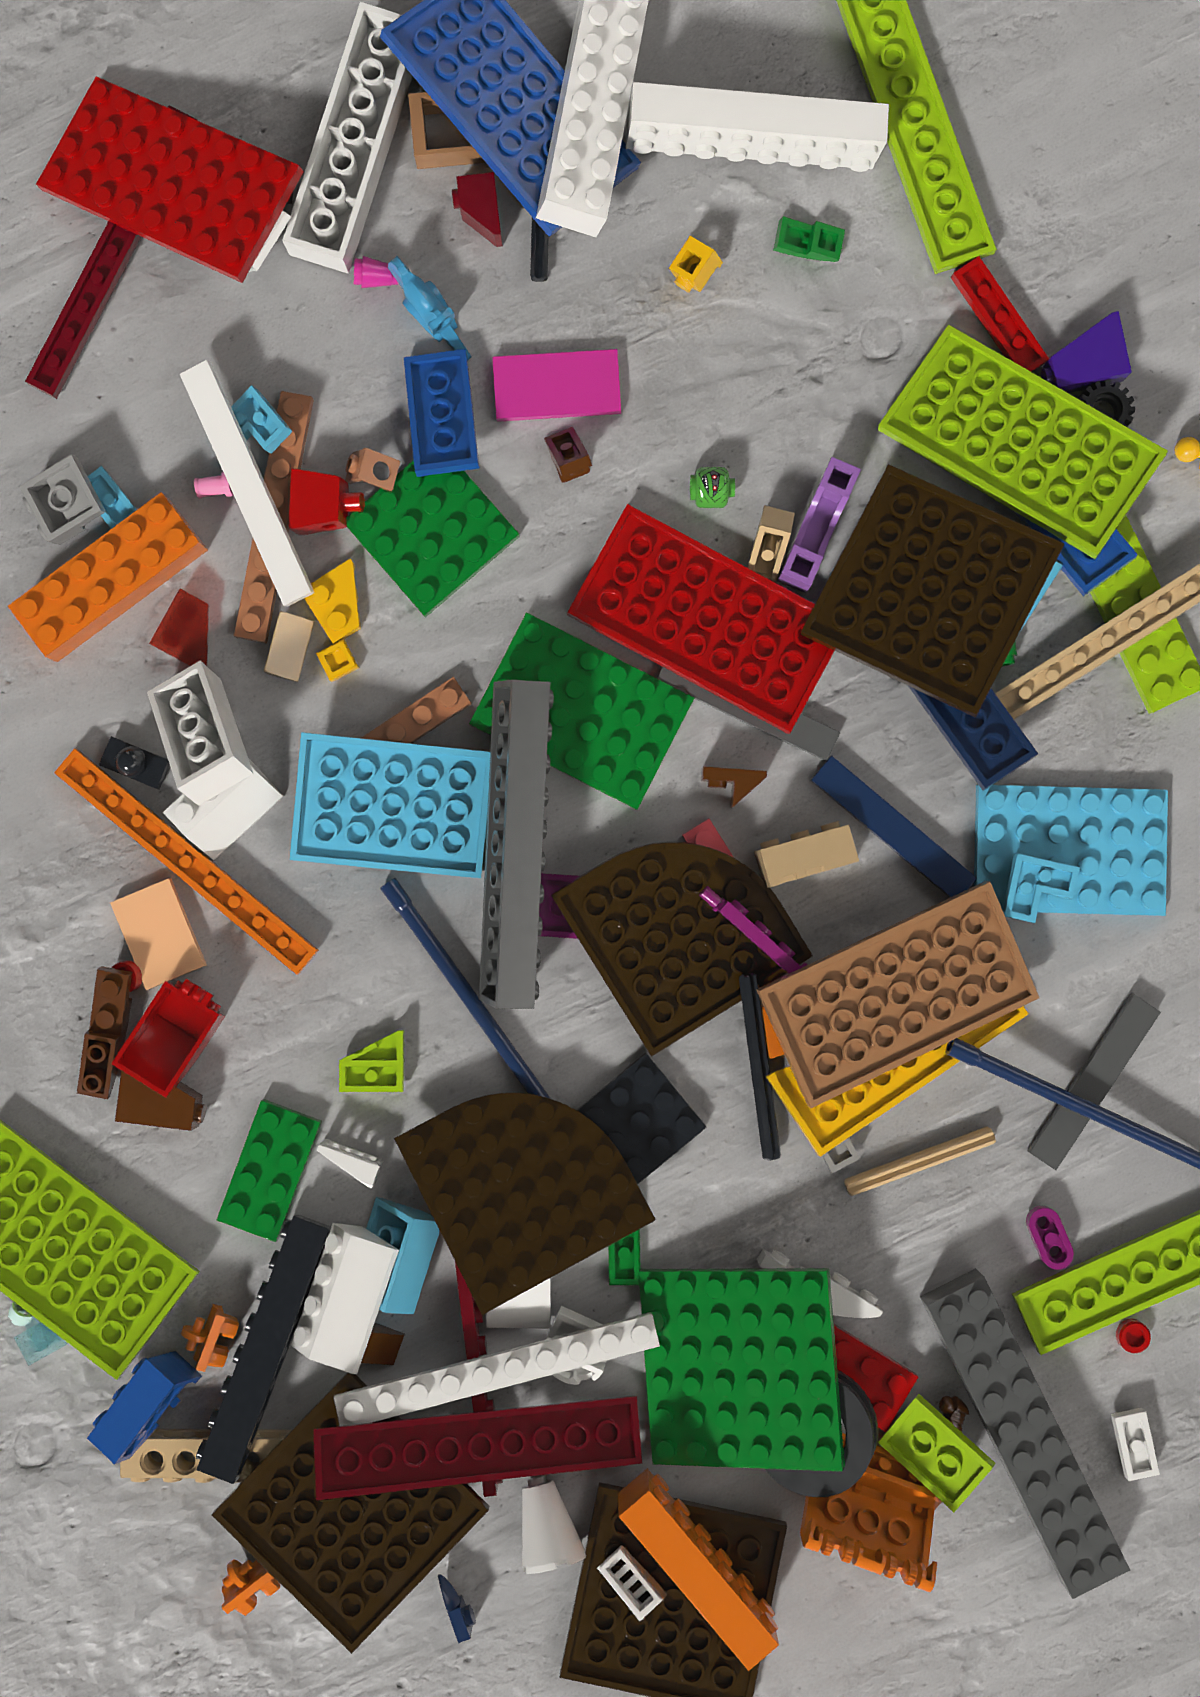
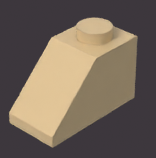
[747,505,795,583]

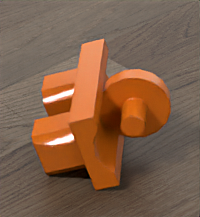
[181,1304,239,1372]
[222,1559,281,1616]

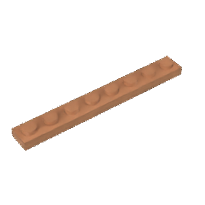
[234,391,314,644]

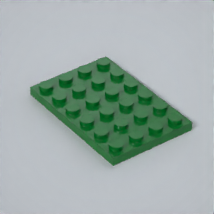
[469,612,694,810]

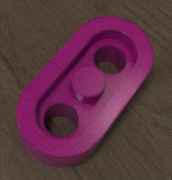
[1026,1206,1074,1270]

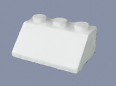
[163,758,284,860]

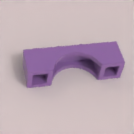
[778,457,861,593]

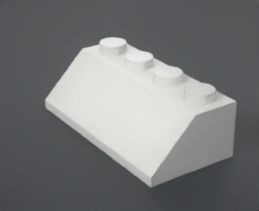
[291,1223,399,1374]

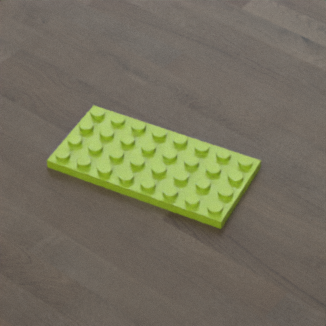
[878,324,1168,559]
[0,1119,200,1380]

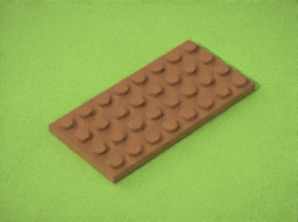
[756,881,1039,1108]

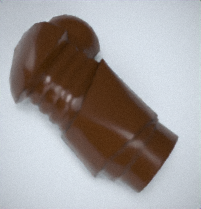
[939,1396,970,1432]

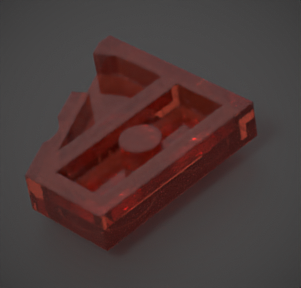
[149,589,209,666]

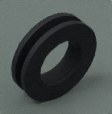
[765,1370,878,1497]

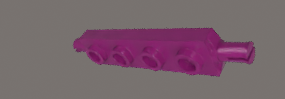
[699,886,808,974]

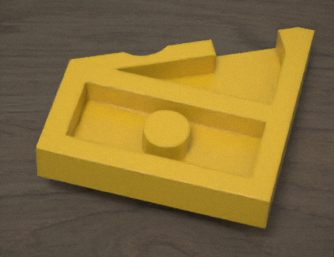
[304,559,361,644]

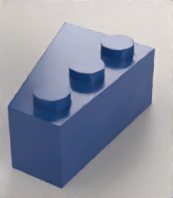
[87,1351,202,1464]

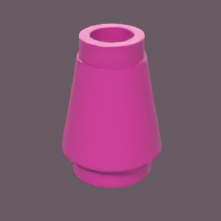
[353,256,398,289]

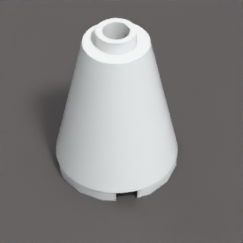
[522,1475,586,1574]

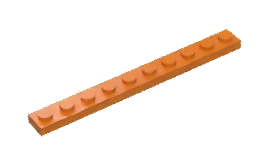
[54,748,319,975]

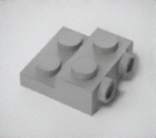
[19,454,106,545]

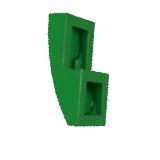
[773,216,845,262]

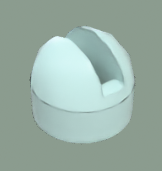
[8,1301,34,1326]

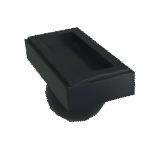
[99,736,170,790]

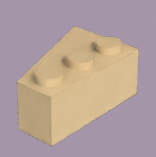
[754,821,859,888]

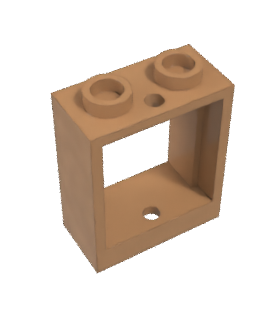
[408,92,486,169]

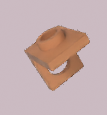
[345,448,400,491]

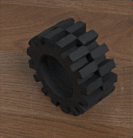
[1077,380,1135,427]

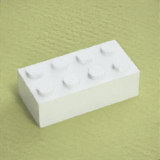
[147,660,254,805]

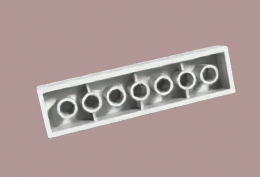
[536,0,648,237]
[282,2,413,274]
[626,82,889,172]

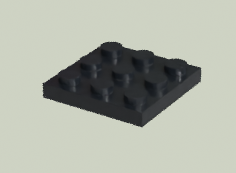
[577,1053,707,1185]

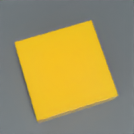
[316,639,359,682]

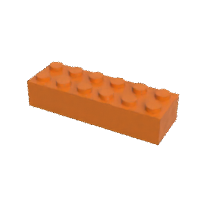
[8,492,208,662]
[618,1468,779,1671]

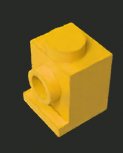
[669,236,723,293]

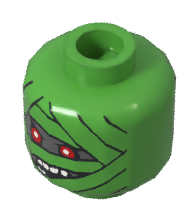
[690,467,735,508]

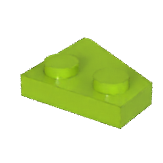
[339,1030,404,1092]

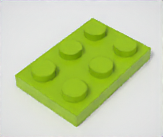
[878,1394,996,1513]

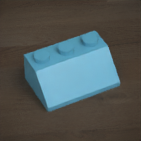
[366,1197,440,1314]

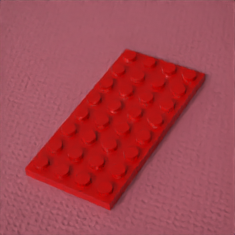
[36,76,304,283]
[567,504,834,734]

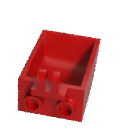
[111,978,225,1098]

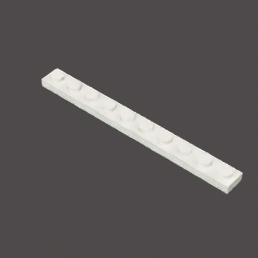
[334,1312,660,1426]

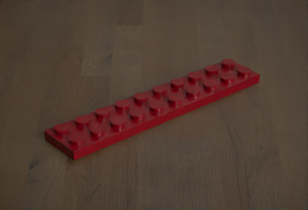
[313,1396,643,1500]

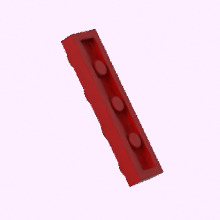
[951,256,1049,372]

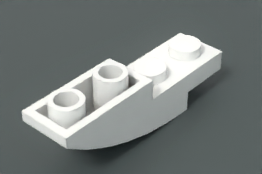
[757,1249,883,1318]

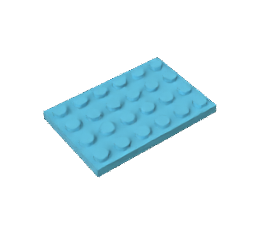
[290,732,490,878]
[974,785,1168,916]

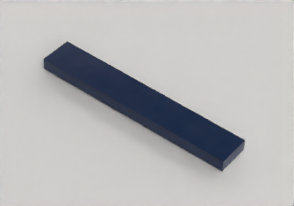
[810,756,977,898]

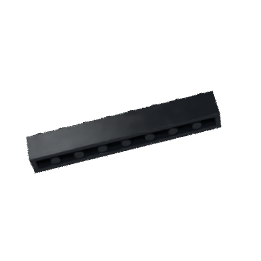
[196,1215,331,1484]

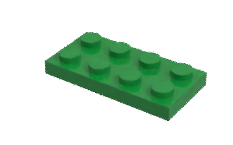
[216,1099,322,1242]

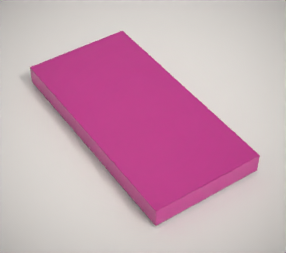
[492,349,621,422]

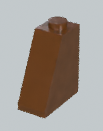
[115,1070,206,1131]

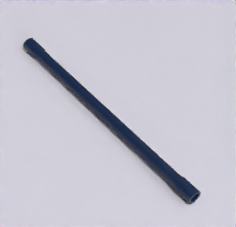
[380,878,551,1099]
[945,1038,1200,1170]

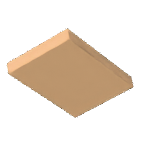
[110,878,207,990]

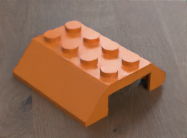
[800,1433,942,1592]

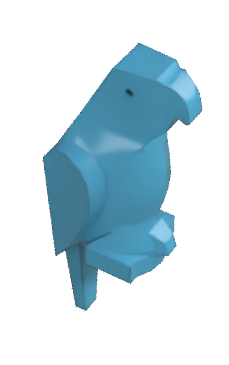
[388,256,471,360]

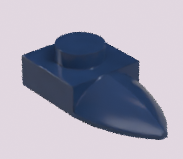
[438,1574,476,1643]

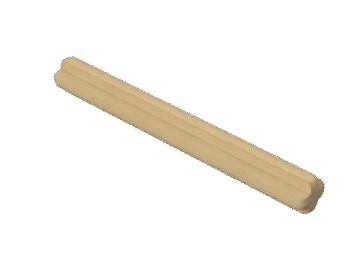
[844,1127,996,1196]

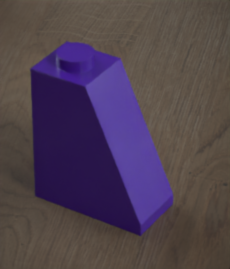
[1041,311,1132,393]

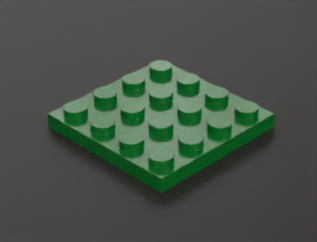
[346,460,520,618]

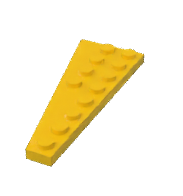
[766,1006,1029,1157]

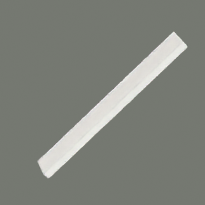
[180,360,315,607]

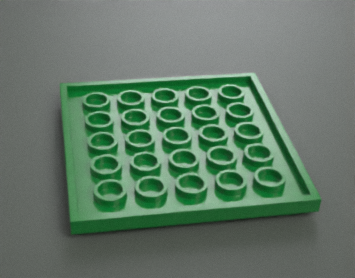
[639,1268,845,1472]

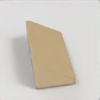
[264,611,314,682]

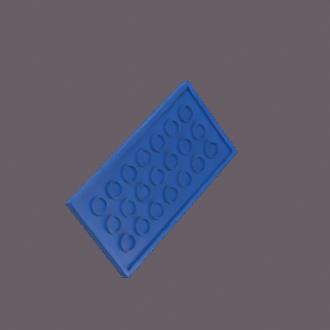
[380,0,641,237]

